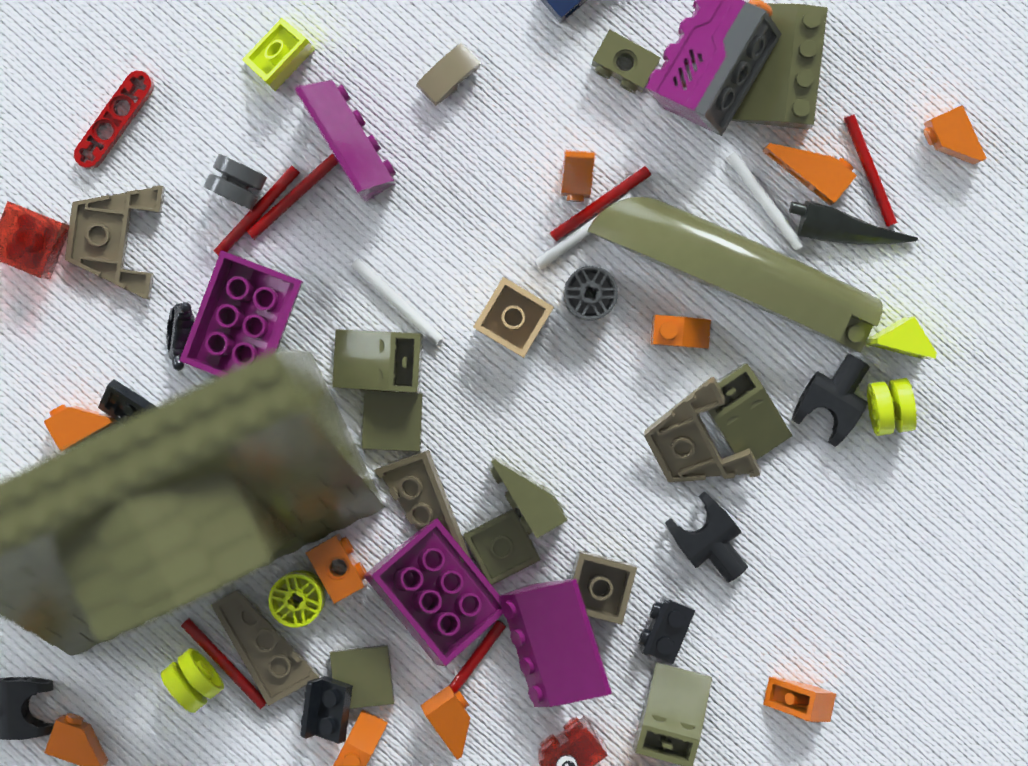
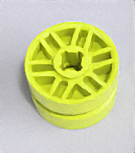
[867,378,917,436]
[268,570,326,628]
[161,648,224,713]

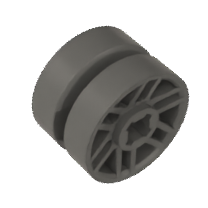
[203,154,268,210]
[563,266,618,321]

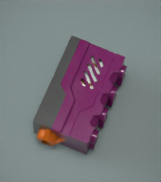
[646,0,782,136]

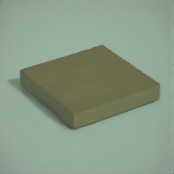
[362,390,423,451]
[463,509,541,585]
[330,645,395,709]

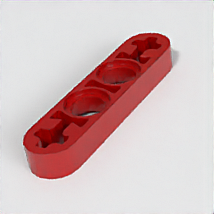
[74,71,154,169]

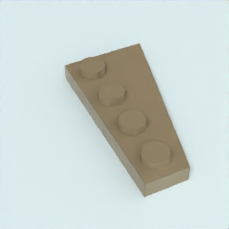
[374,450,470,563]
[211,589,320,706]

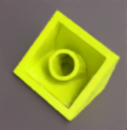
[242,18,315,91]
[866,316,937,359]

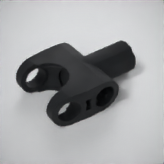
[792,353,870,447]
[665,491,748,583]
[0,677,54,740]

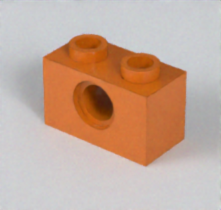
[306,533,367,604]

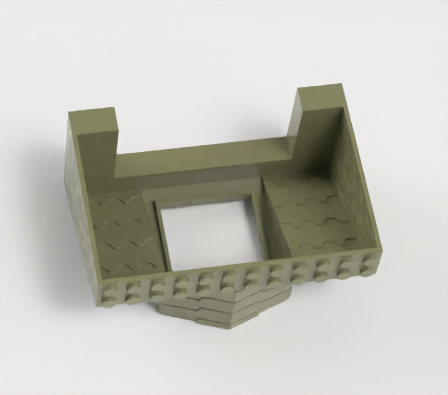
[0,349,385,656]

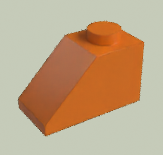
[923,105,987,164]
[650,315,711,349]
[43,404,118,452]
[763,676,836,722]
[420,685,470,760]
[333,709,388,766]
[44,713,108,766]

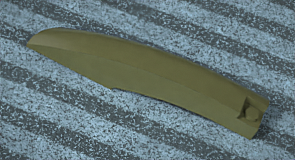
[587,197,883,353]

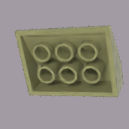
[731,3,828,130]

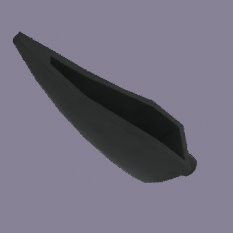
[789,200,918,245]

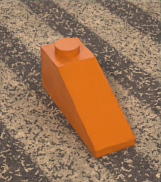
[762,143,857,206]
[561,150,595,202]

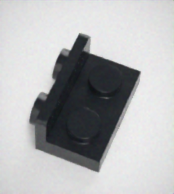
[98,379,156,423]
[638,596,695,664]
[300,676,353,744]

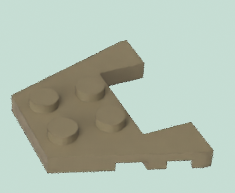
[65,186,165,299]
[644,377,761,483]

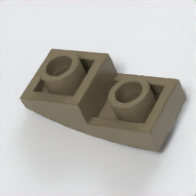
[416,43,481,106]

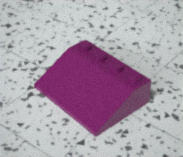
[295,80,396,201]
[179,250,303,376]
[363,518,503,666]
[500,579,612,707]

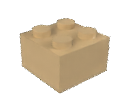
[473,277,554,358]

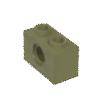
[591,29,661,93]

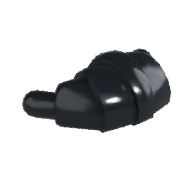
[166,302,195,371]

